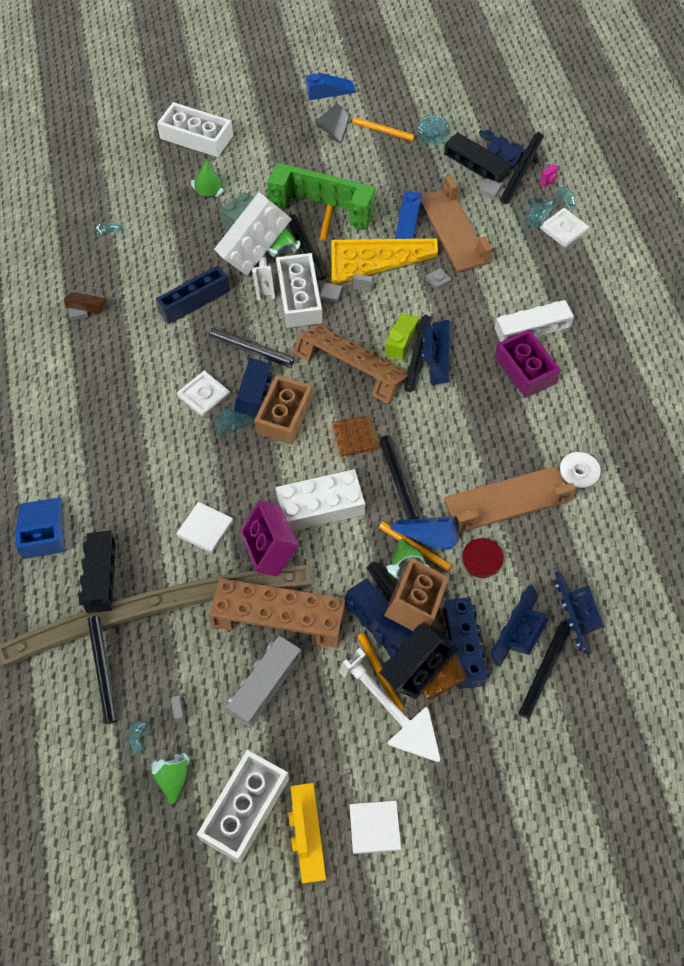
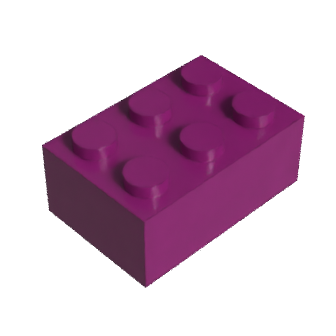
[495,329,561,398]
[240,500,299,577]

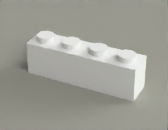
[494,300,574,342]

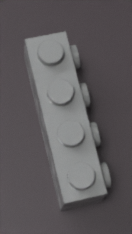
[226,636,302,728]

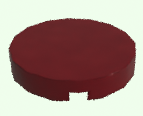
[462,538,504,578]

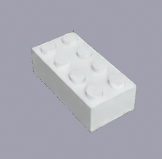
[157,102,233,157]
[214,192,292,275]
[276,253,323,328]
[275,469,365,531]
[197,750,289,864]

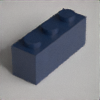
[234,358,273,417]

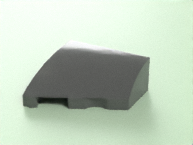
[316,103,349,144]

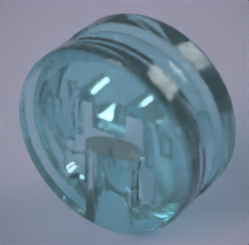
[417,114,448,145]

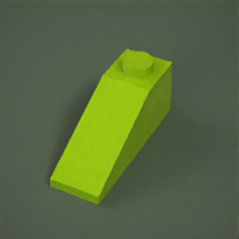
[385,313,420,361]

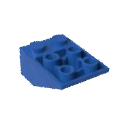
[15,497,65,559]

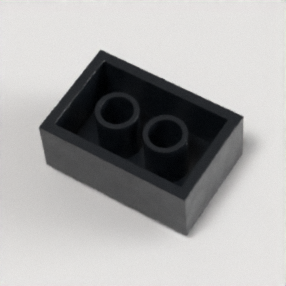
[379,622,460,699]

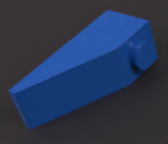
[305,73,356,101]
[395,190,422,239]
[391,517,459,550]

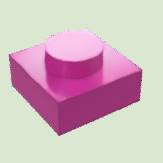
[540,164,558,187]

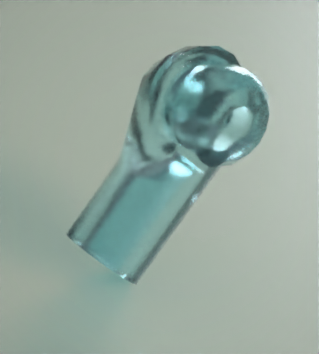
[557,187,576,209]
[96,221,123,235]
[127,720,147,756]

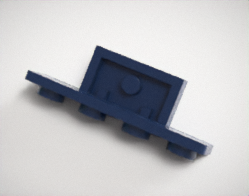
[479,130,540,168]
[422,320,451,385]
[554,571,605,655]
[491,585,548,666]

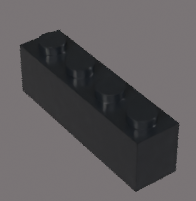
[444,132,511,183]
[78,530,116,613]

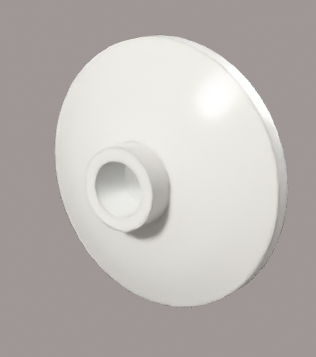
[560,452,601,488]

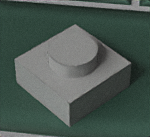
[426,268,451,291]

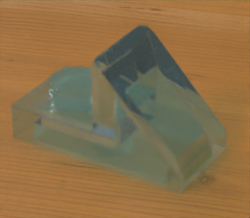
[524,198,555,227]
[212,405,254,437]

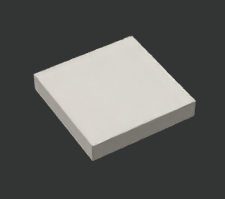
[540,208,590,247]
[176,370,231,417]
[176,502,233,553]
[349,801,401,854]

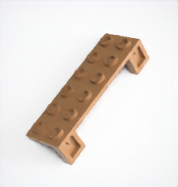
[421,175,492,272]
[293,325,408,404]
[444,466,576,533]
[209,578,345,648]

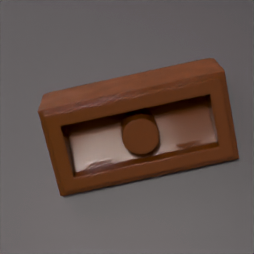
[64,292,106,314]

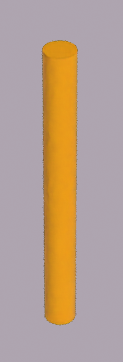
[352,117,415,141]
[319,204,334,241]
[379,521,452,572]
[357,633,404,711]

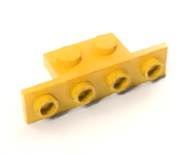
[288,783,326,884]

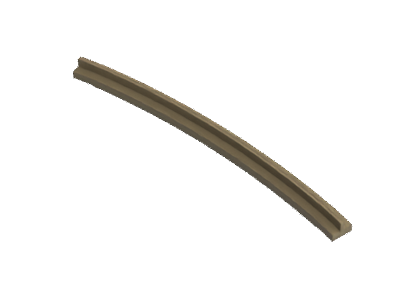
[0,565,311,668]

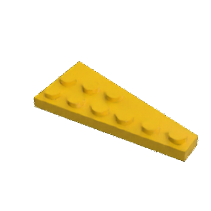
[331,239,438,284]

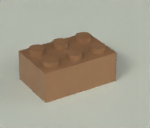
[254,375,313,445]
[384,558,449,631]

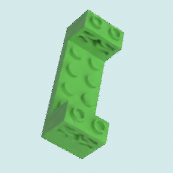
[267,162,375,230]

